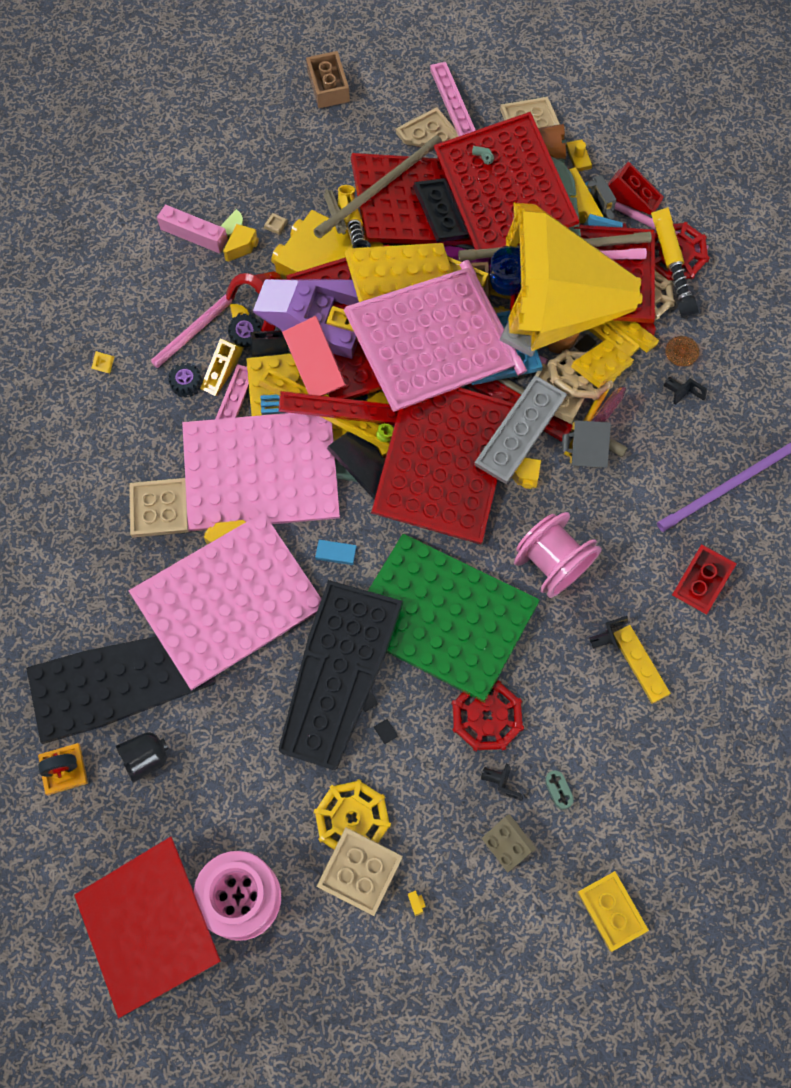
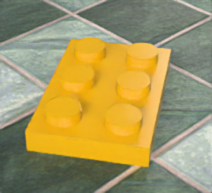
[571,339,634,388]
[577,871,649,952]

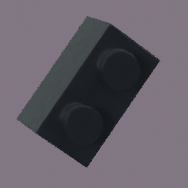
[250,330,289,358]

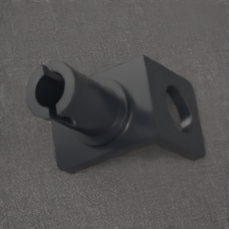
[664,377,707,405]
[589,616,628,651]
[481,763,523,801]

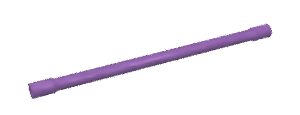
[657,442,791,532]

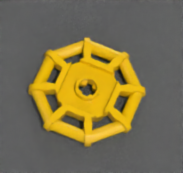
[313,779,391,850]

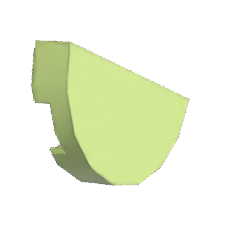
[220,209,243,237]

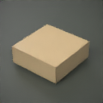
[264,213,288,235]

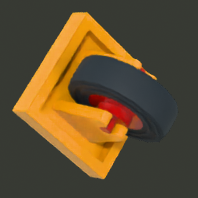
[38,743,88,796]

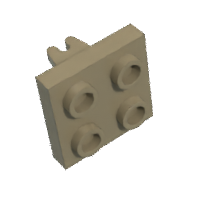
[481,814,536,873]

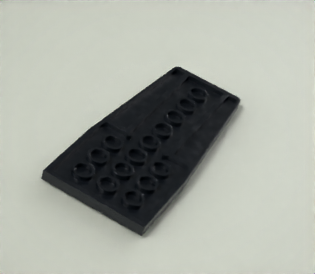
[278,580,403,770]
[26,636,216,744]

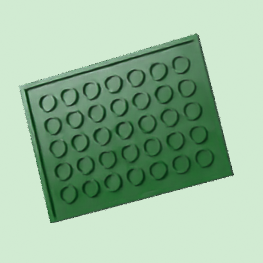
[368,534,540,702]

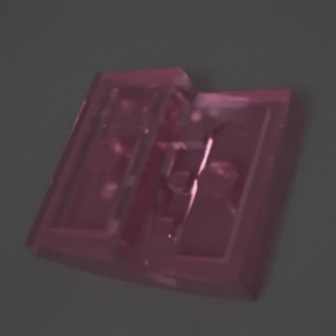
[591,387,626,422]

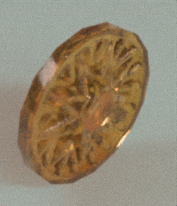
[665,336,699,366]

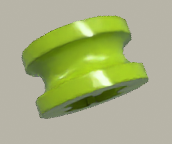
[376,423,394,443]

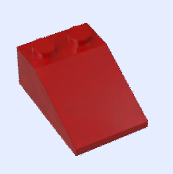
[608,161,664,215]
[672,544,737,615]

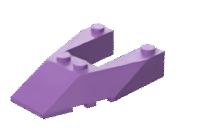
[253,279,359,359]

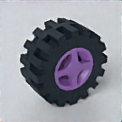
[228,313,260,348]
[168,363,203,397]

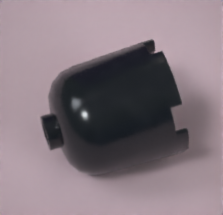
[116,732,169,783]

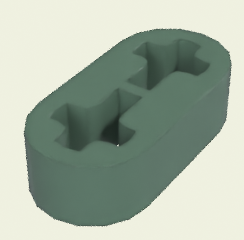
[545,770,573,810]

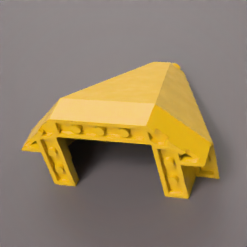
[506,203,642,351]

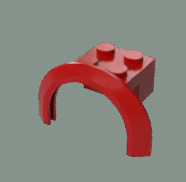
[226,271,282,331]

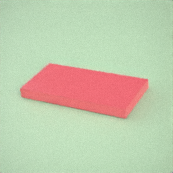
[282,316,346,396]

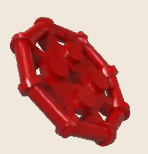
[655,221,710,280]
[451,680,524,752]

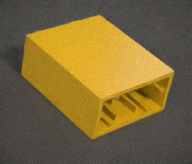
[271,210,383,279]

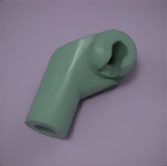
[472,146,494,164]

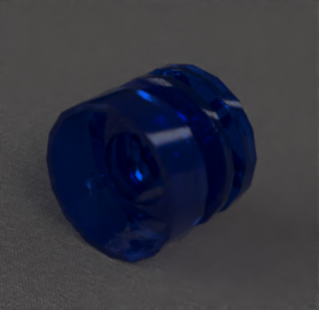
[490,246,522,296]

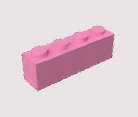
[157,205,228,253]

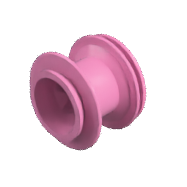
[514,512,601,598]
[193,851,281,941]

